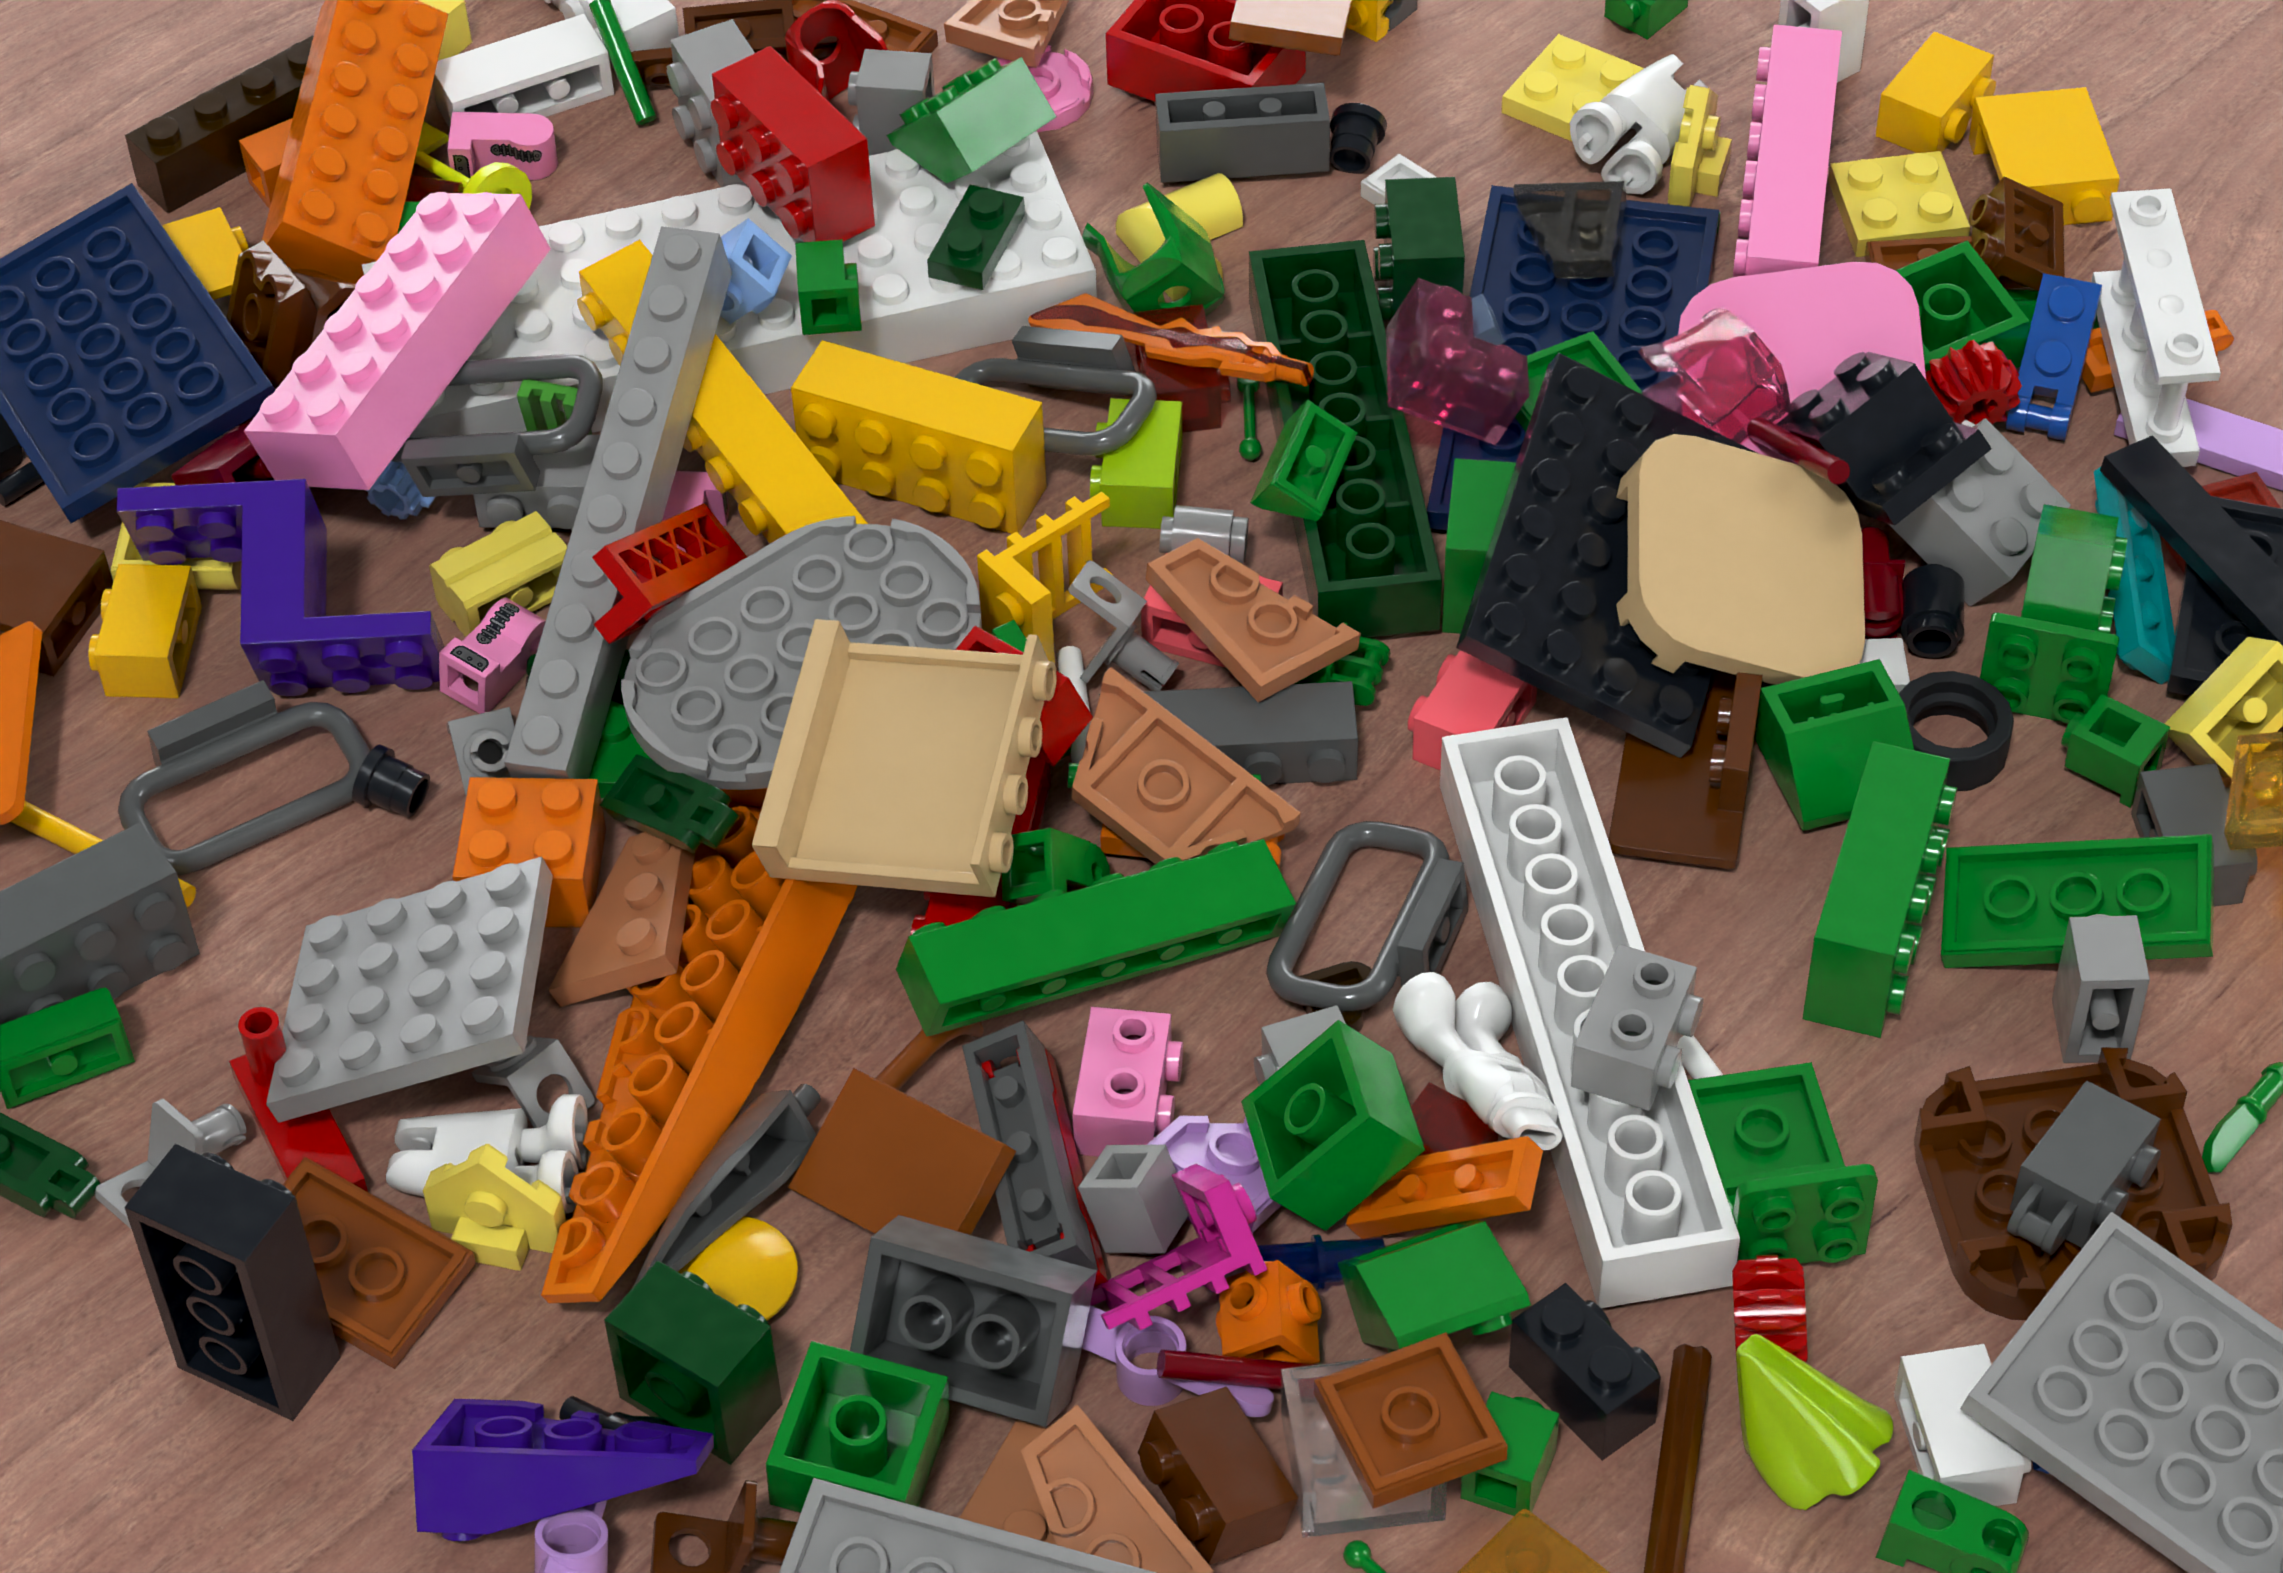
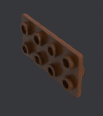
[1608,669,1763,869]

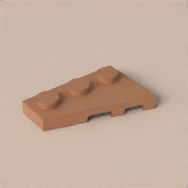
[944,0,1069,68]
[1145,538,1361,703]
[548,832,695,1007]

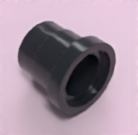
[1330,103,1387,174]
[352,744,430,818]

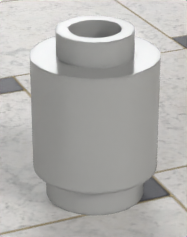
[1159,505,1249,565]

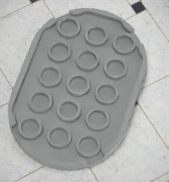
[621,516,982,790]

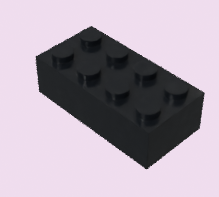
[124,1144,341,1421]

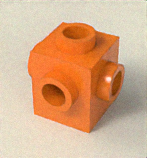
[1216,1260,1322,1364]

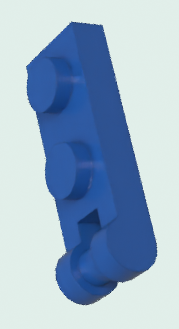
[2006,273,2102,441]

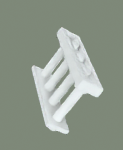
[2091,188,2221,467]

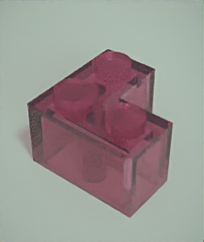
[1386,278,1529,445]

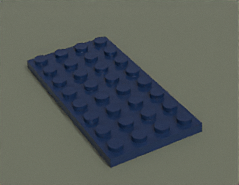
[1427,185,1719,530]

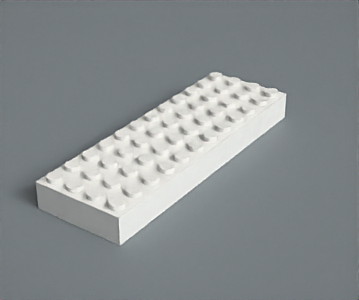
[362,130,1098,438]

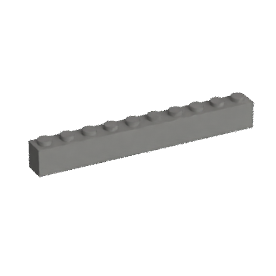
[504,226,732,779]

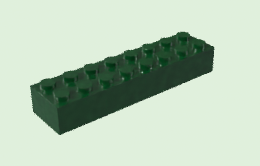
[1249,240,1442,638]

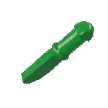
[2202,1062,2283,1174]

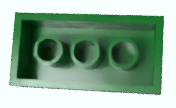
[1802,741,1958,1038]

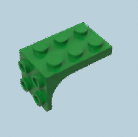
[1688,1062,1878,1264]

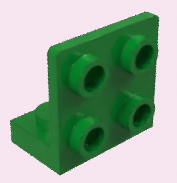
[1980,612,2119,724]

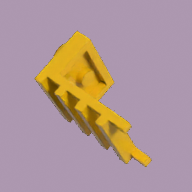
[977,491,1113,664]

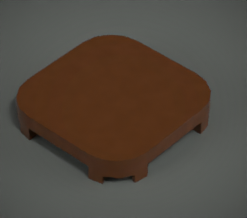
[1914,1047,2233,1320]

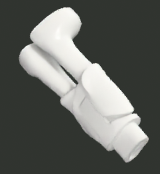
[1393,972,1562,1150]

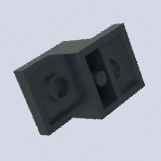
[1776,352,1992,526]

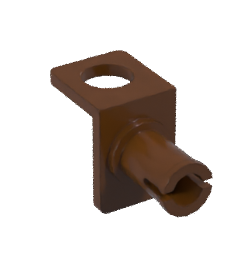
[650,1480,797,1573]

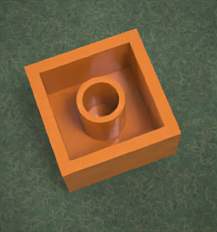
[452,777,606,928]

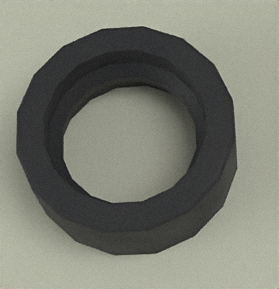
[1899,671,2014,791]

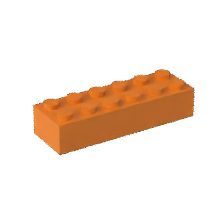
[262,0,449,284]

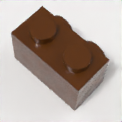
[1138,1386,1299,1565]

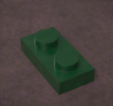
[927,184,1025,290]

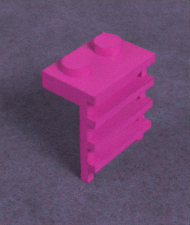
[1090,1164,1267,1330]

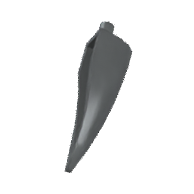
[633,1084,821,1287]

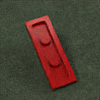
[229,1007,368,1192]

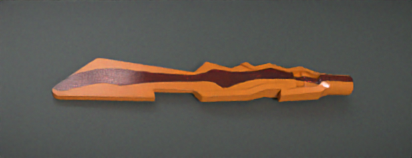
[1028,293,1314,386]

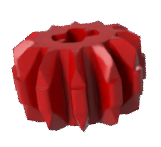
[1926,340,2022,425]
[1732,1255,1808,1363]

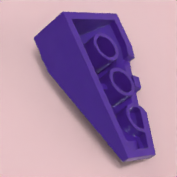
[412,1399,714,1541]

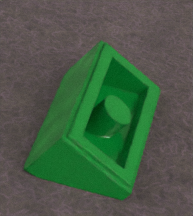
[1250,400,1357,521]
[0,988,135,1109]

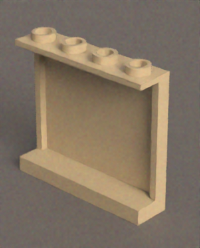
[752,619,1057,897]

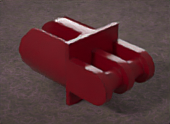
[1861,527,1905,639]

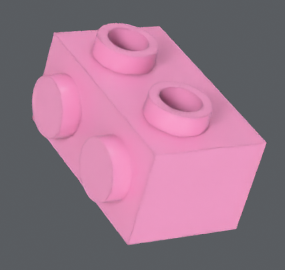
[1072,1007,1183,1157]

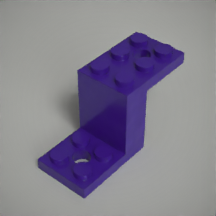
[117,479,445,696]

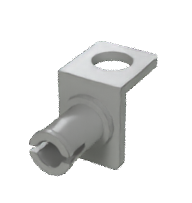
[1068,560,1179,691]
[446,707,515,795]
[472,1036,595,1128]
[95,1099,247,1229]

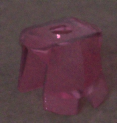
[1638,308,1790,444]

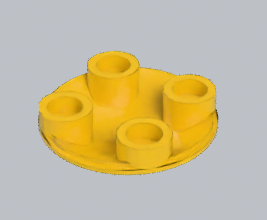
[678,1216,798,1320]

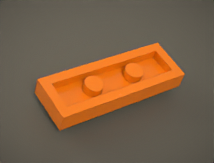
[1346,1136,1543,1239]

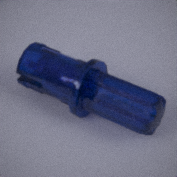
[1257,1234,1385,1290]

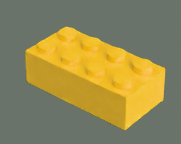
[791,340,1047,534]

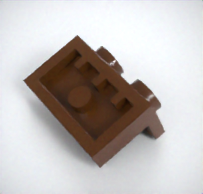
[1969,176,2065,291]

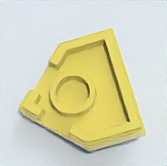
[1668,85,1732,207]
[423,1144,566,1271]

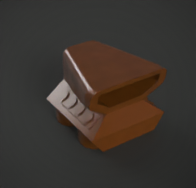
[226,240,356,389]

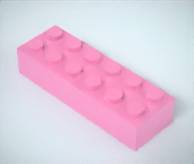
[1733,25,1842,277]
[244,192,551,490]

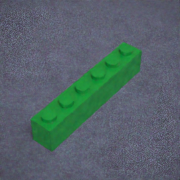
[896,839,1296,1037]

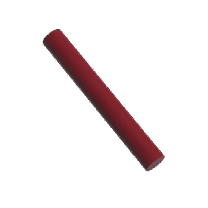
[1747,417,1850,484]
[1157,1349,1349,1393]

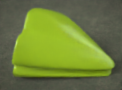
[1736,1334,1893,1510]

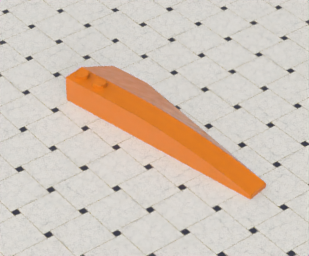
[541,788,858,1304]

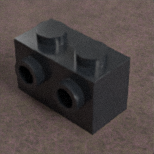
[1509,1283,1661,1461]

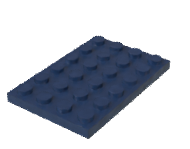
[0,183,275,524]

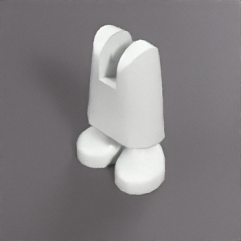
[1570,54,1708,194]
[386,1094,588,1214]

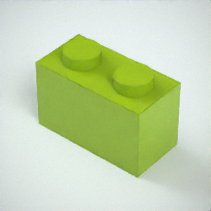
[1090,398,1183,529]

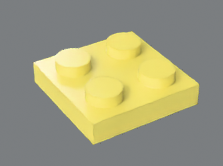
[1502,34,1644,142]
[1828,151,1970,257]

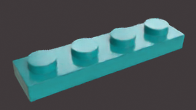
[2093,467,2175,684]

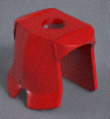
[785,0,888,102]

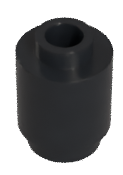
[1901,564,1964,658]

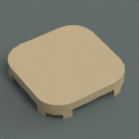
[1616,434,1865,685]

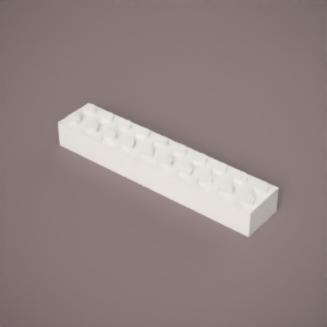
[1440,717,1740,1308]

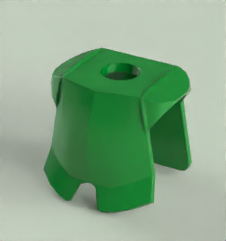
[1082,182,1225,326]

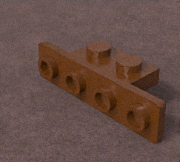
[631,0,837,86]

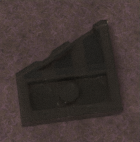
[1513,181,1627,278]

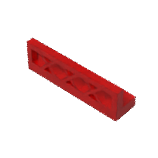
[592,503,747,644]

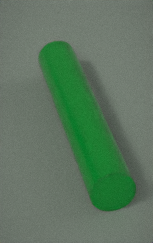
[589,0,657,125]

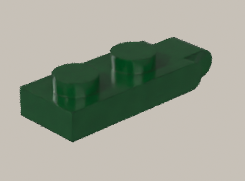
[599,754,739,853]
[0,1113,101,1218]

